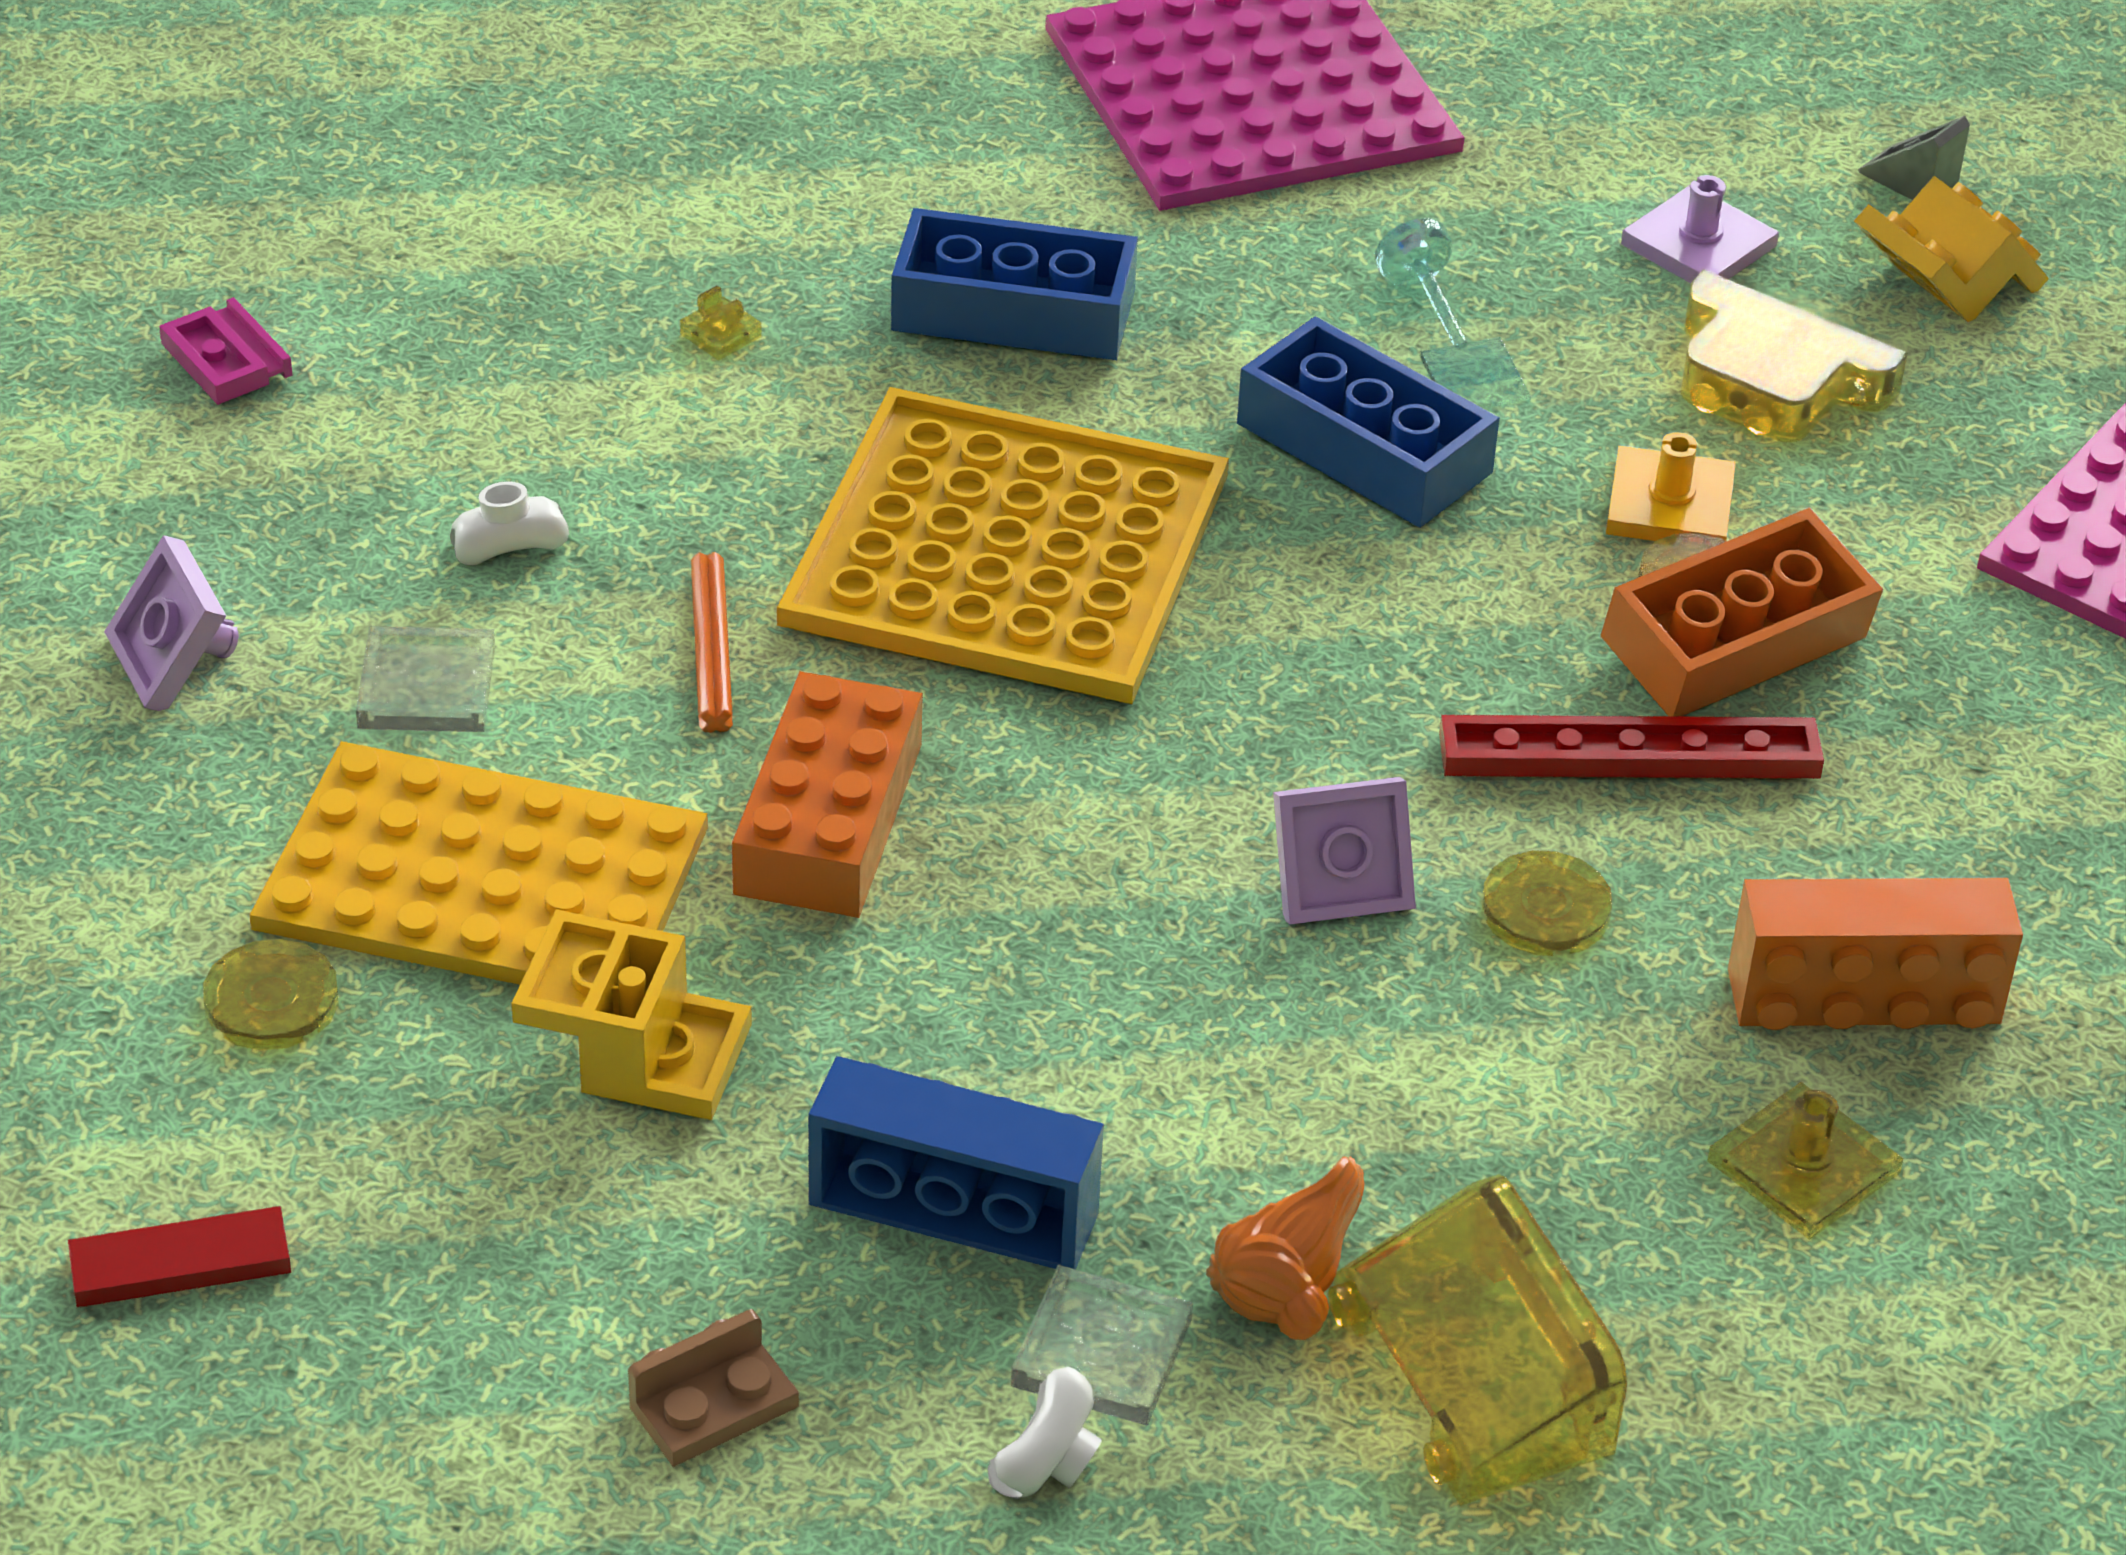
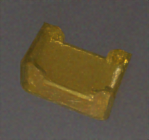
[1328,1174,1627,1506]

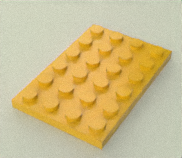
[249,741,708,985]

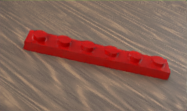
[1439,715,1824,779]

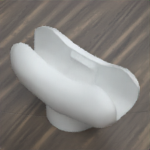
[450,482,569,565]
[987,1367,1102,1499]

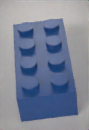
[891,208,1138,360]
[1237,316,1500,528]
[808,1056,1104,1274]

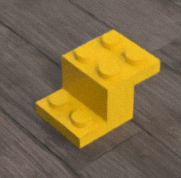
[1854,176,2049,322]
[511,909,752,1120]

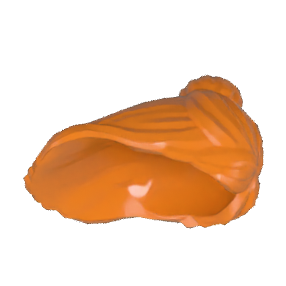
[1206,1156,1365,1340]

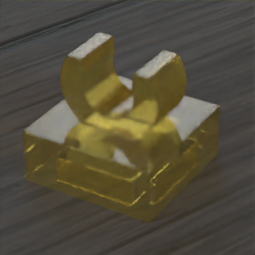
[680,285,762,361]

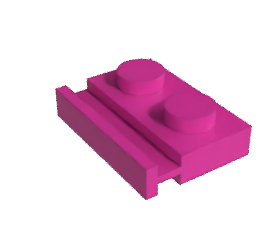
[159,297,293,405]

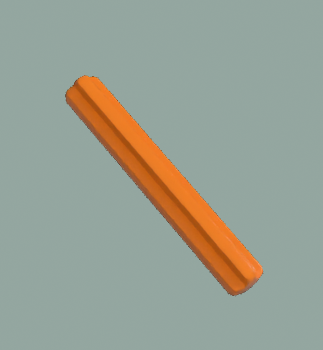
[691,552,733,733]

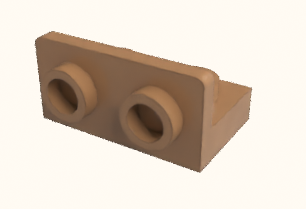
[628,1309,799,1467]

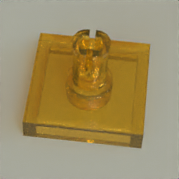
[1707,1082,1904,1240]

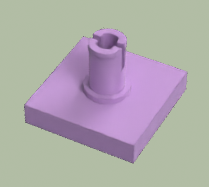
[1621,175,1779,293]
[104,535,239,711]
[1273,777,1416,924]

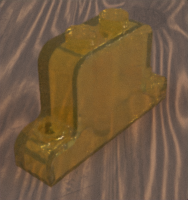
[1681,269,1908,442]

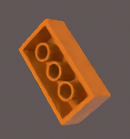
[1600,507,1883,716]
[732,671,923,918]
[1728,878,2023,1030]

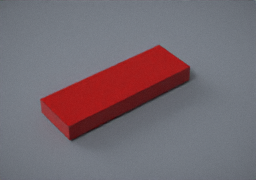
[68,1206,291,1308]

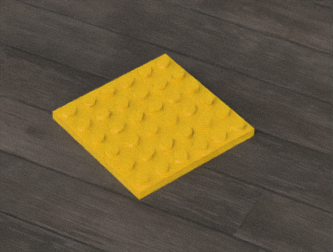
[777,387,1229,704]

